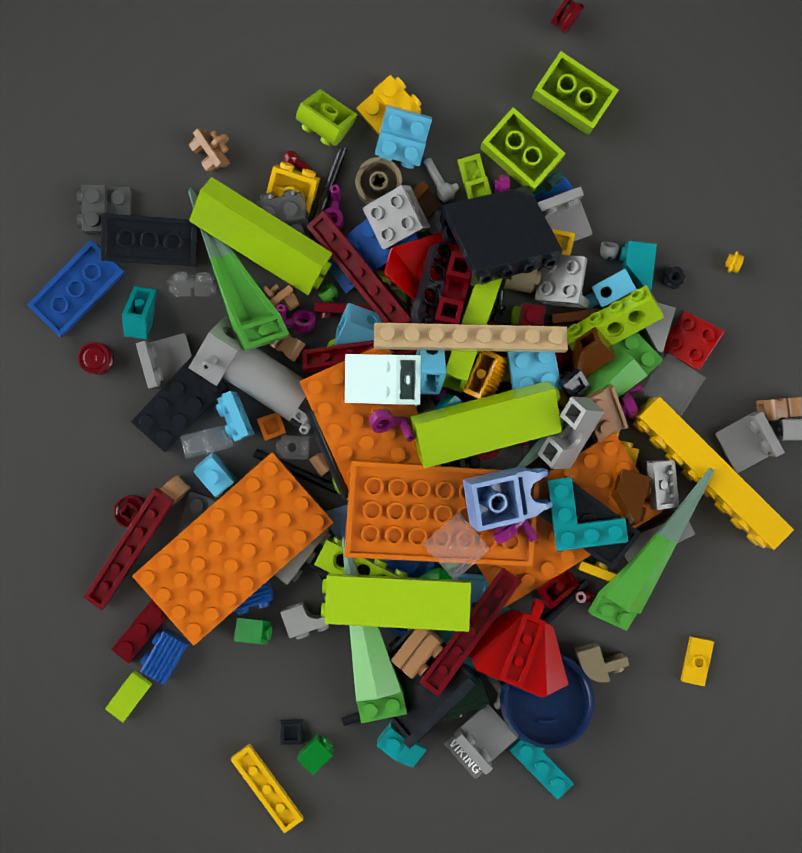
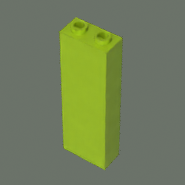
[189,177,333,295]
[442,278,502,393]
[411,381,564,468]
[321,573,471,632]

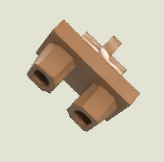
[189,128,231,172]
[262,284,300,312]

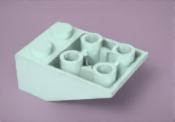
[345,354,421,405]

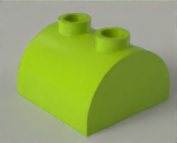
[296,89,358,146]

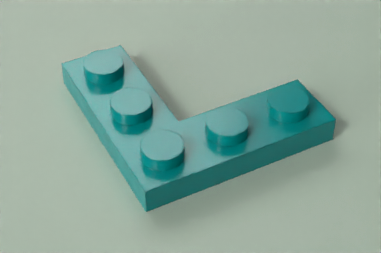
[547,477,628,551]
[509,739,574,800]

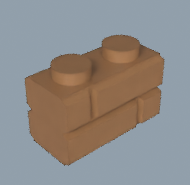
[391,629,445,679]

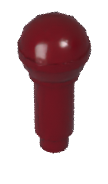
[283,150,315,172]

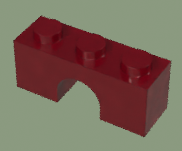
[434,252,472,324]

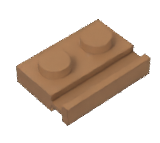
[585,384,629,442]

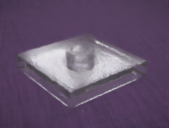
[641,353,706,416]
[423,512,490,581]

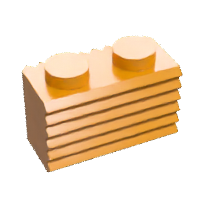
[462,351,508,399]

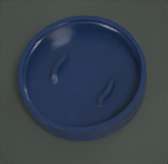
[500,655,595,749]

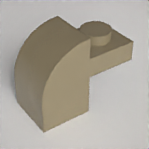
[574,642,630,682]

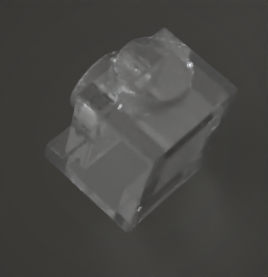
[276,435,311,460]

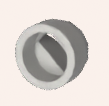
[600,242,619,260]

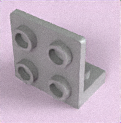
[363,185,431,249]
[538,186,592,242]
[535,255,589,309]
[136,333,192,389]
[715,412,785,473]
[640,460,679,510]
[454,703,517,775]

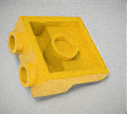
[356,75,421,135]
[266,162,320,215]

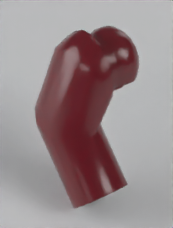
[576,591,597,606]

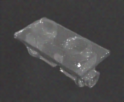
[167,272,216,297]

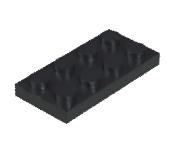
[101,213,197,267]
[131,355,228,452]
[538,476,641,570]

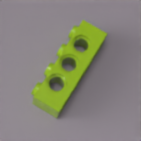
[567,285,664,351]
[314,537,408,577]

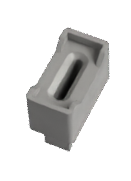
[771,419,802,441]

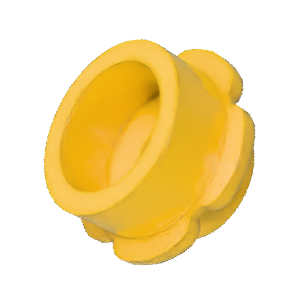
[725,251,744,273]

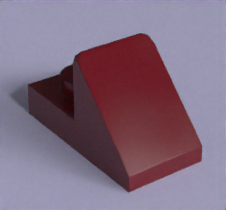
[537,569,579,609]

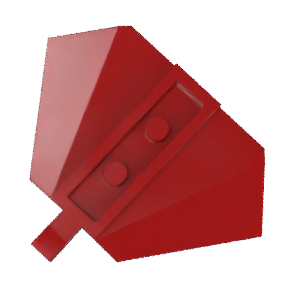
[384,232,474,309]
[469,599,568,698]

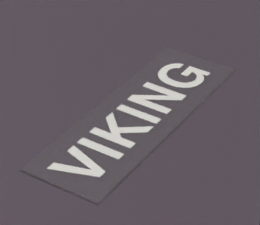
[444,735,483,779]

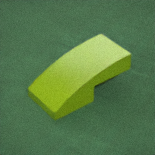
[457,153,491,199]
[105,670,153,723]

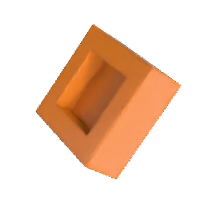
[257,412,287,441]

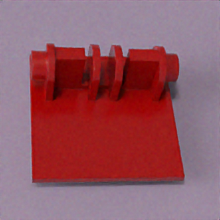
[663,310,725,370]

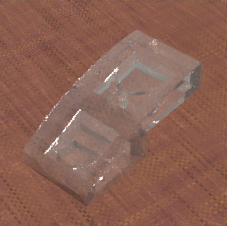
[180,425,234,459]

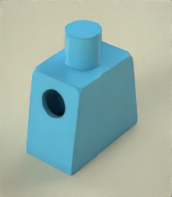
[584,269,636,310]
[335,303,382,346]
[416,350,446,394]
[194,451,239,498]

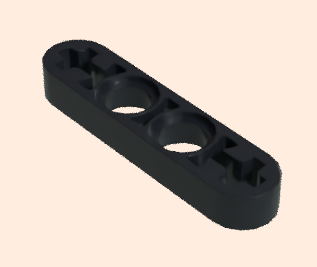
[411,242,451,324]

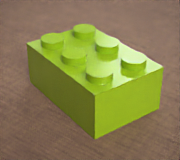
[532,51,619,136]
[480,107,566,193]

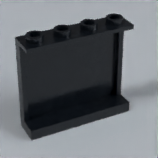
[439,186,562,286]
[354,628,480,749]

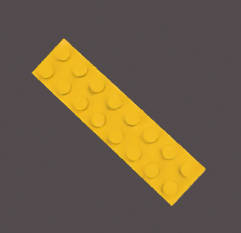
[632,397,794,550]

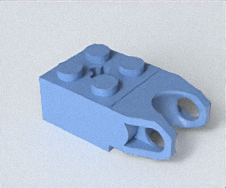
[463,467,553,532]

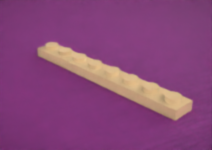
[374,323,568,353]

